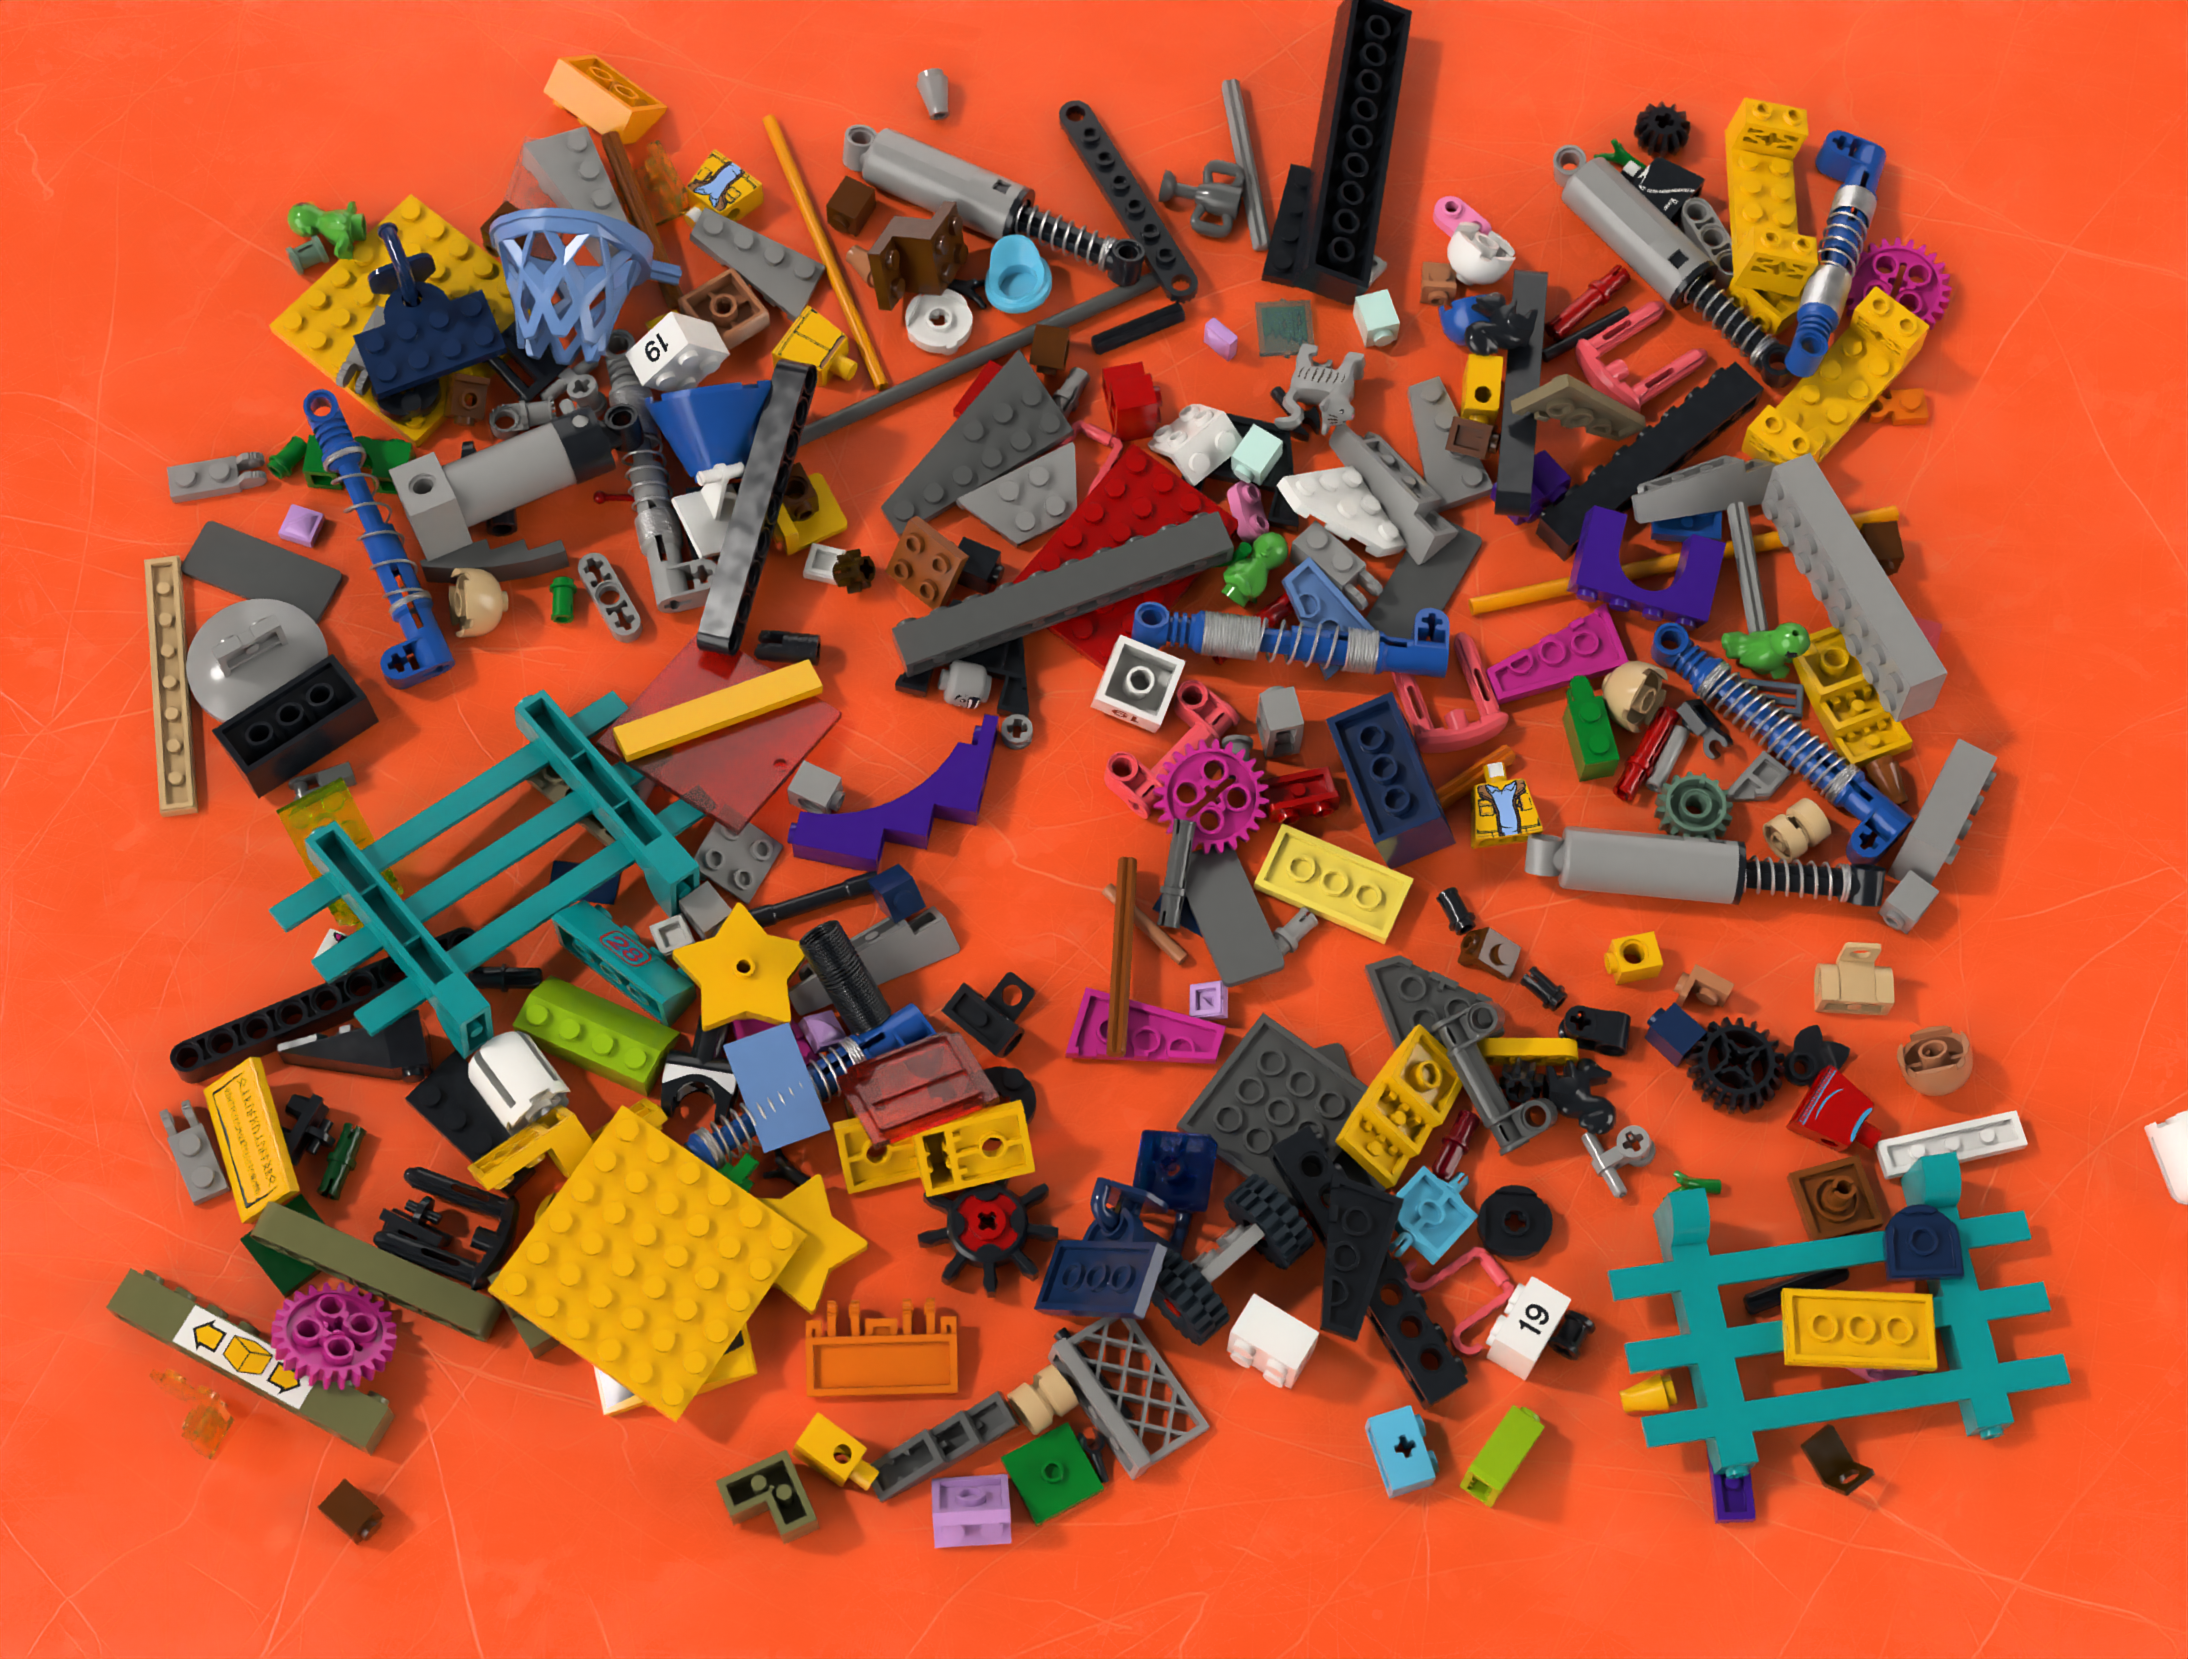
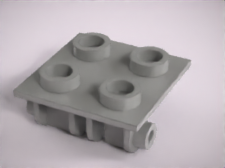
[693,806,783,905]

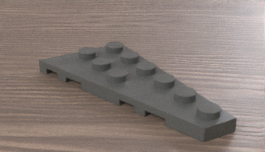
[881,349,1074,539]

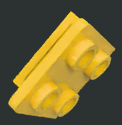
[772,473,848,556]

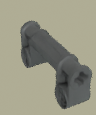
[1431,1001,1558,1156]

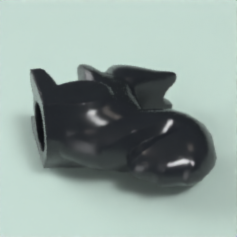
[1464,292,1538,356]
[1540,1058,1617,1135]

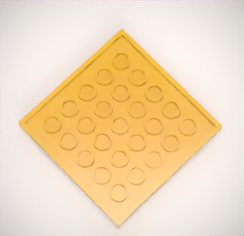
[269,194,554,448]
[488,1105,807,1423]

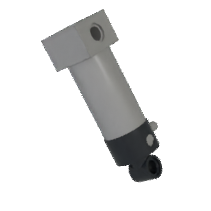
[388,399,645,562]

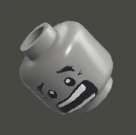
[938,660,992,709]

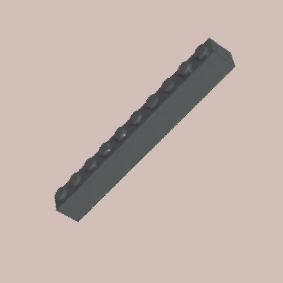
[892,511,1234,678]

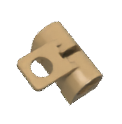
[1814,942,1895,1015]

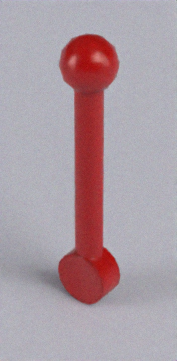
[593,491,635,504]

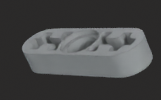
[578,553,642,643]

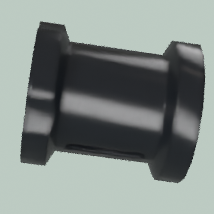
[1548,1310,1596,1361]

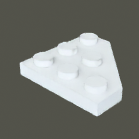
[1277,465,1407,557]

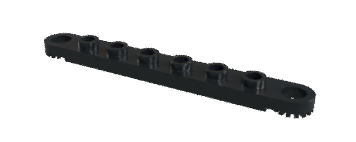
[1059,100,1198,304]

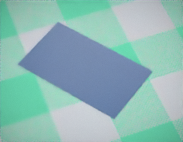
[723,1022,831,1153]

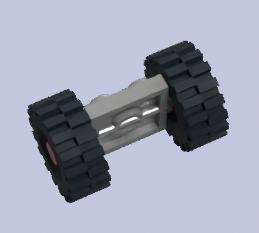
[1151,1174,1315,1346]

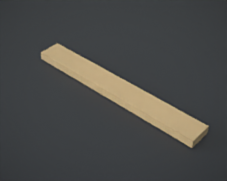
[144,555,198,817]

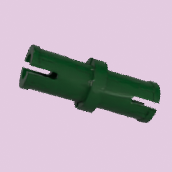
[316,1123,367,1200]

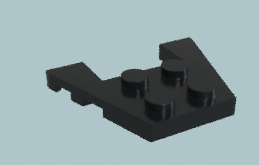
[1181,413,1299,532]
[895,599,1029,718]

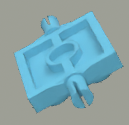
[1389,1166,1478,1265]

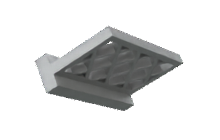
[1047,1317,1210,1481]

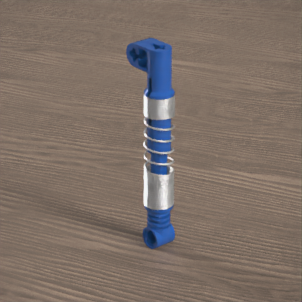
[1785,130,1887,378]
[1131,602,1450,678]

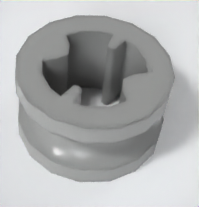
[1001,714,1033,750]

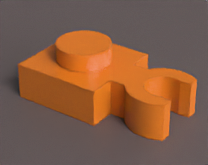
[1868,388,1929,426]

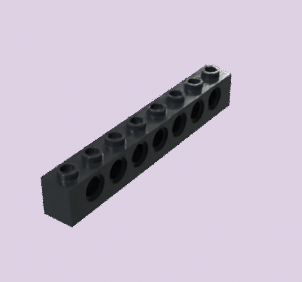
[1267,1125,1468,1411]

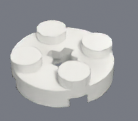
[905,289,973,355]

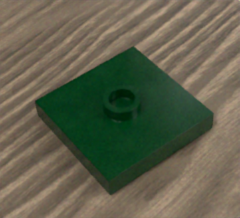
[240,1194,326,1298]

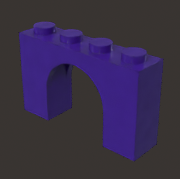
[1567,505,1726,631]

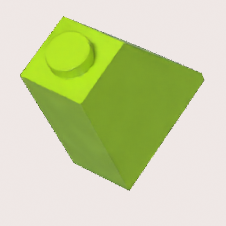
[1459,1405,1545,1508]

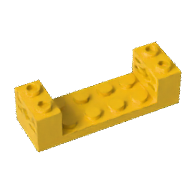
[1725,97,1818,297]
[1741,286,1930,466]

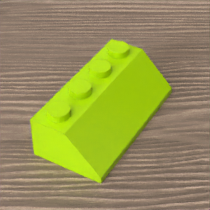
[513,975,681,1097]

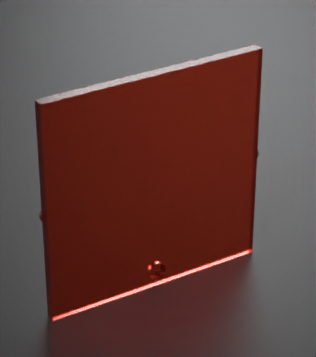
[597,634,842,835]

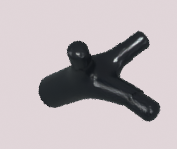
[946,279,987,310]
[763,1148,811,1187]

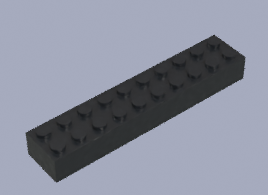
[1291,0,1412,306]

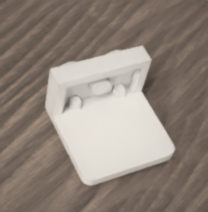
[1148,404,1243,486]

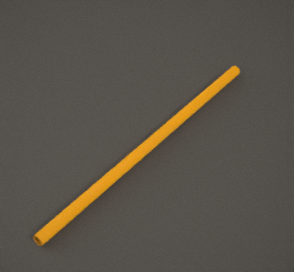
[1468,505,1899,616]

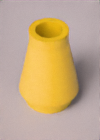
[1619,1373,1678,1413]

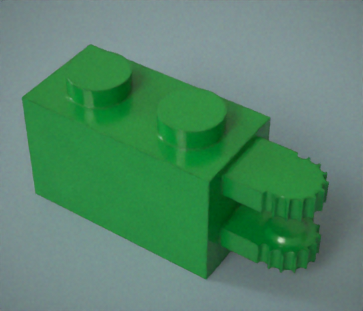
[1562,675,1620,782]

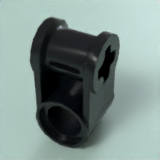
[1558,1006,1631,1056]

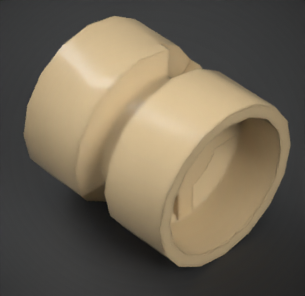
[1762,798,1831,863]
[1007,1364,1079,1435]

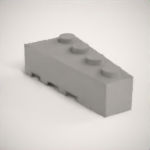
[522,126,630,266]
[1887,738,1997,884]

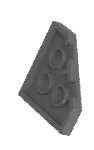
[1364,955,1505,1051]

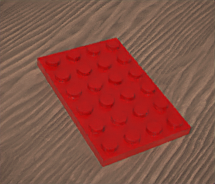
[1013,443,1239,671]

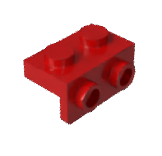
[1260,766,1341,825]

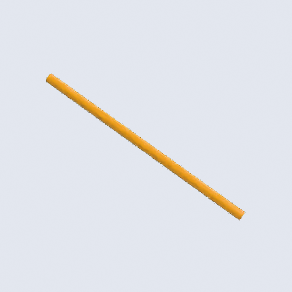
[762,115,889,391]

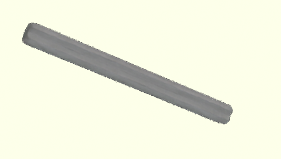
[1221,79,1271,251]

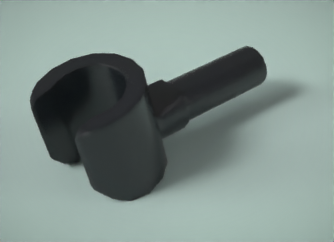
[1077,1428,1109,1483]

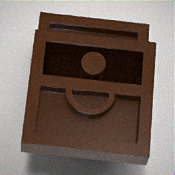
[867,201,968,311]

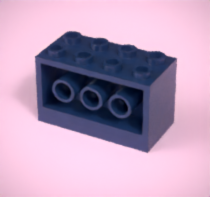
[1326,692,1456,869]

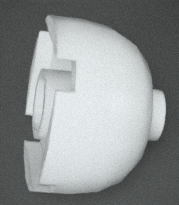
[1447,222,1516,285]

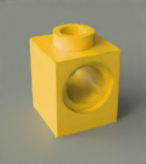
[1604,931,1663,985]

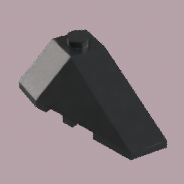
[277,1009,434,1083]

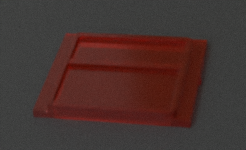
[836,1031,1000,1150]

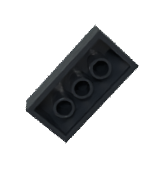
[212,654,379,798]

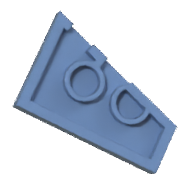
[1281,557,1376,681]

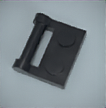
[481,321,569,403]

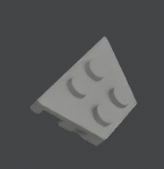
[956,442,1077,548]

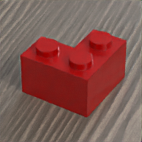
[1102,362,1162,442]

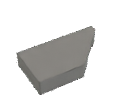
[1726,750,1791,802]

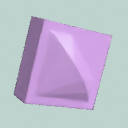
[1204,317,1238,362]
[278,504,326,548]
[1190,980,1228,1021]
[798,1010,847,1054]

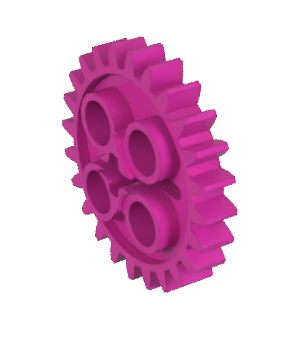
[1845,237,1952,330]
[1153,739,1269,855]
[271,1282,397,1390]

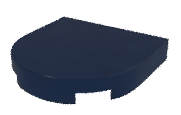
[1883,1204,1964,1282]

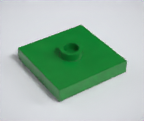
[1001,1422,1104,1527]

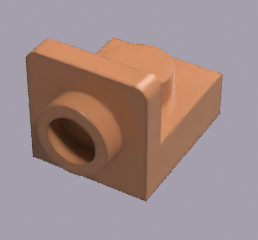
[1420,262,1457,307]
[1673,964,1735,1008]

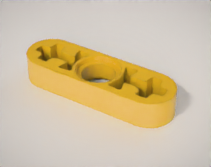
[1477,1038,1578,1066]

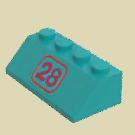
[551,900,697,1027]

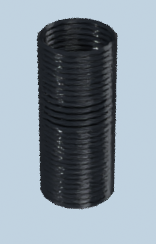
[798,920,891,1035]

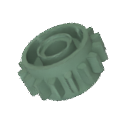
[1654,771,1733,839]

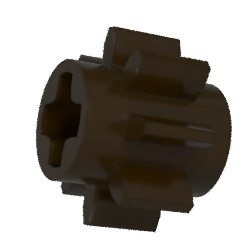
[832,549,876,594]

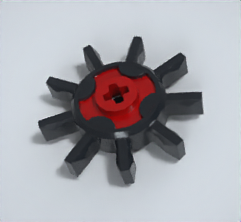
[918,1177,1058,1298]

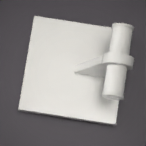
[671,462,745,559]

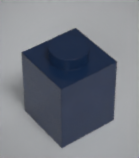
[867,864,926,924]
[1645,1002,1707,1068]

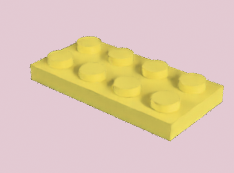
[1253,823,1414,944]

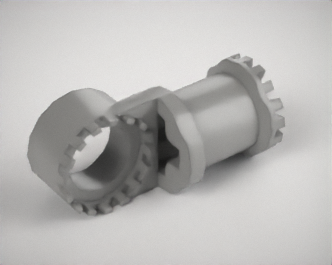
[489,396,557,440]

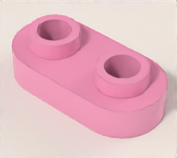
[1433,196,1492,237]
[1227,480,1269,547]

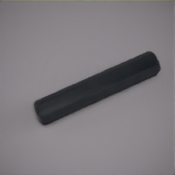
[1091,303,1185,355]
[1743,1267,1850,1315]

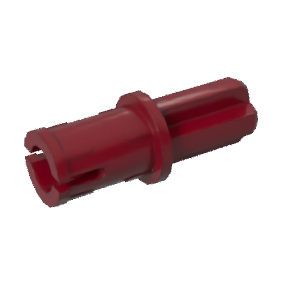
[1432,1110,1481,1181]

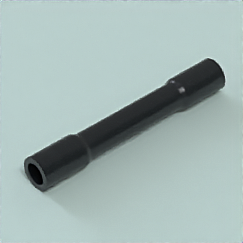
[748,870,878,928]

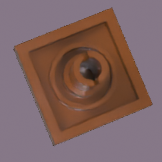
[885,515,969,610]
[1786,1155,1884,1241]

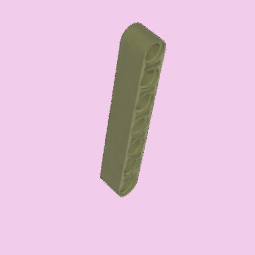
[250,1201,503,1342]

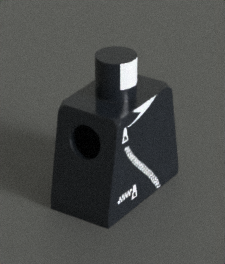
[1621,157,1705,225]

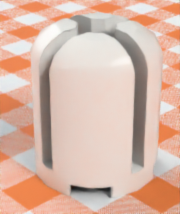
[468,1031,571,1137]
[2144,1110,2188,1205]

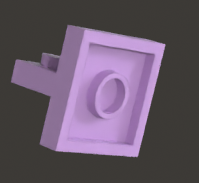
[931,1474,1011,1548]

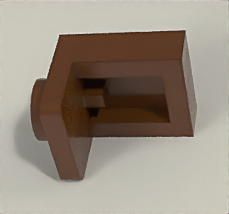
[1458,927,1522,981]

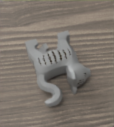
[1274,343,1366,435]

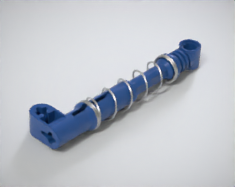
[303,389,456,689]

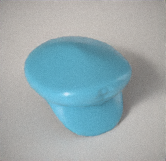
[985,234,1052,314]

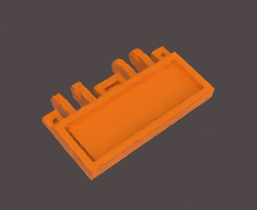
[805,1298,958,1397]

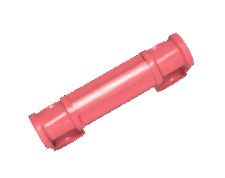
[1104,679,1240,819]

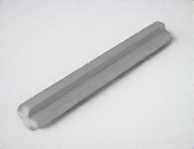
[1727,502,1769,634]

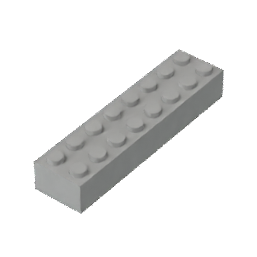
[1762,453,1948,722]

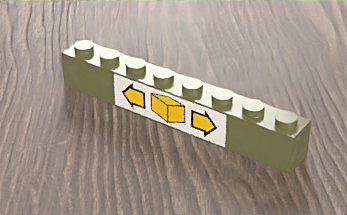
[106,1268,395,1455]

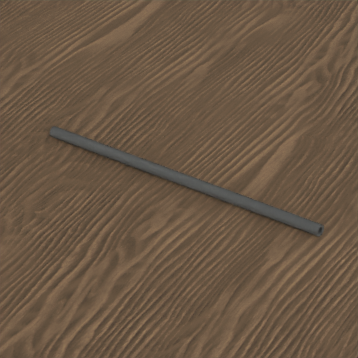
[798,272,1161,447]

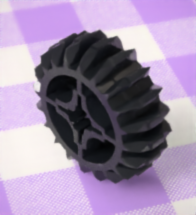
[1686,1017,1786,1114]

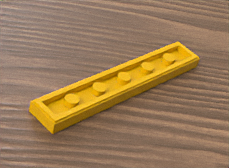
[613,659,823,762]

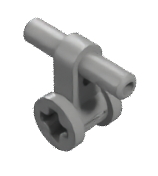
[539,359,608,418]
[1581,1125,1656,1198]

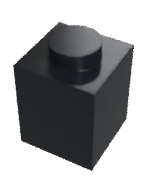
[957,537,1005,595]

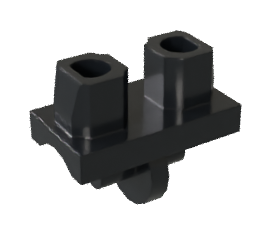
[281,1093,336,1167]
[379,1196,454,1249]

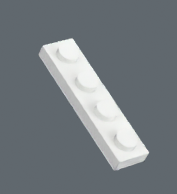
[1874,1110,2028,1180]

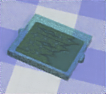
[1255,298,1315,358]

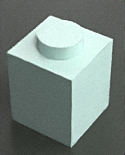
[1353,289,1400,348]
[1231,424,1283,486]

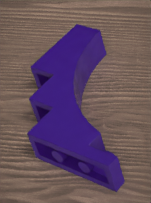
[788,714,999,872]

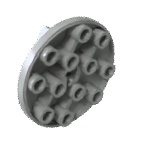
[186,599,329,723]

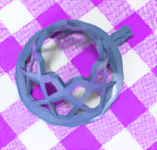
[489,207,682,365]

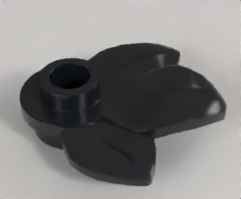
[1782,1025,1850,1087]

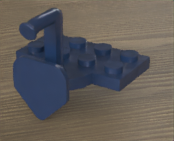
[353,222,508,400]
[1034,1177,1196,1319]

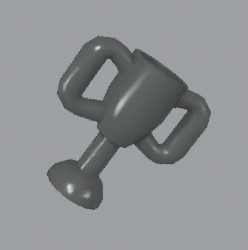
[1159,159,1246,238]

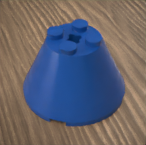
[644,380,771,483]

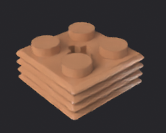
[678,268,770,350]

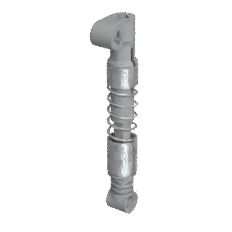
[605,329,717,613]

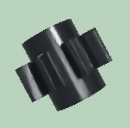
[1498,1057,1545,1104]

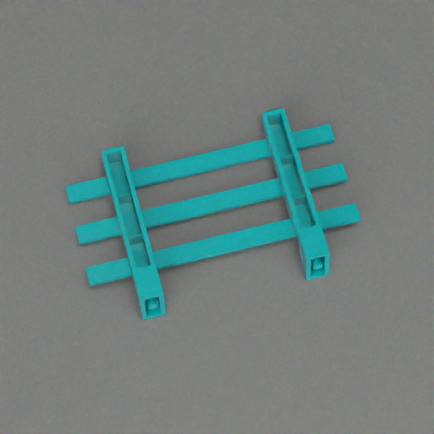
[269,689,716,1058]
[1607,1152,2071,1479]

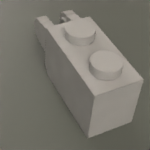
[1289,520,1384,611]

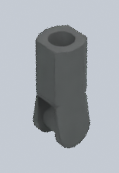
[288,761,357,806]

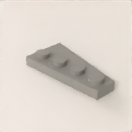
[689,208,825,323]
[1407,376,1493,513]

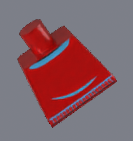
[1786,1065,1882,1152]

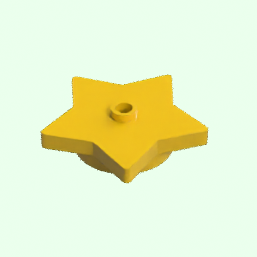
[672,903,806,1031]
[755,1174,868,1315]

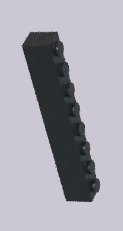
[1536,361,1764,561]

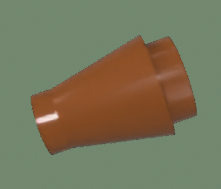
[1865,754,1909,806]

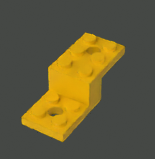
[467,1098,668,1191]
[833,1098,1036,1197]

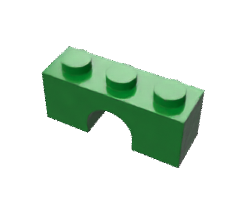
[302,435,416,494]

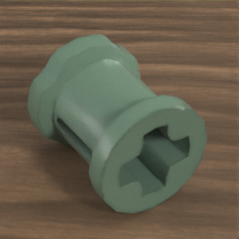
[285,235,330,276]

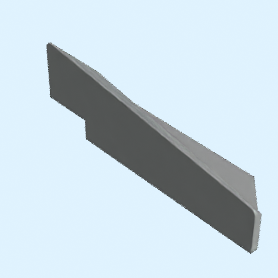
[1329,422,1459,565]
[1631,455,1775,524]
[788,906,960,1016]

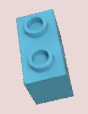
[1365,1405,1439,1499]

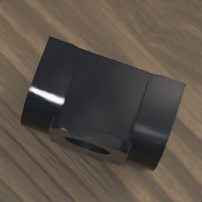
[941,972,1036,1058]

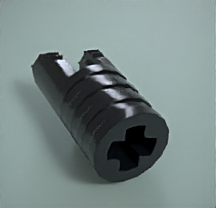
[754,630,821,666]

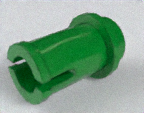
[267,436,307,479]
[549,577,577,624]

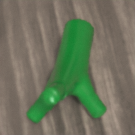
[1594,139,1647,169]
[1212,542,1252,568]
[1663,1170,1721,1200]

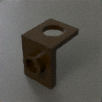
[1801,1424,1875,1496]

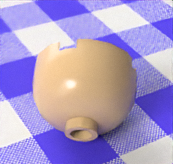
[449,568,508,638]
[1602,661,1668,733]

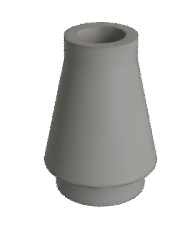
[916,68,949,120]

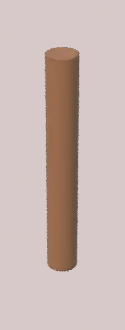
[1102,883,1188,965]

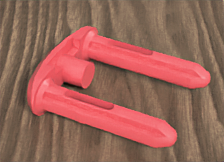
[1575,301,1708,413]
[1391,632,1509,753]

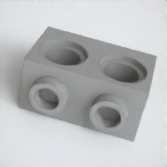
[1255,686,1304,760]

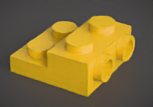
[1724,277,1806,338]

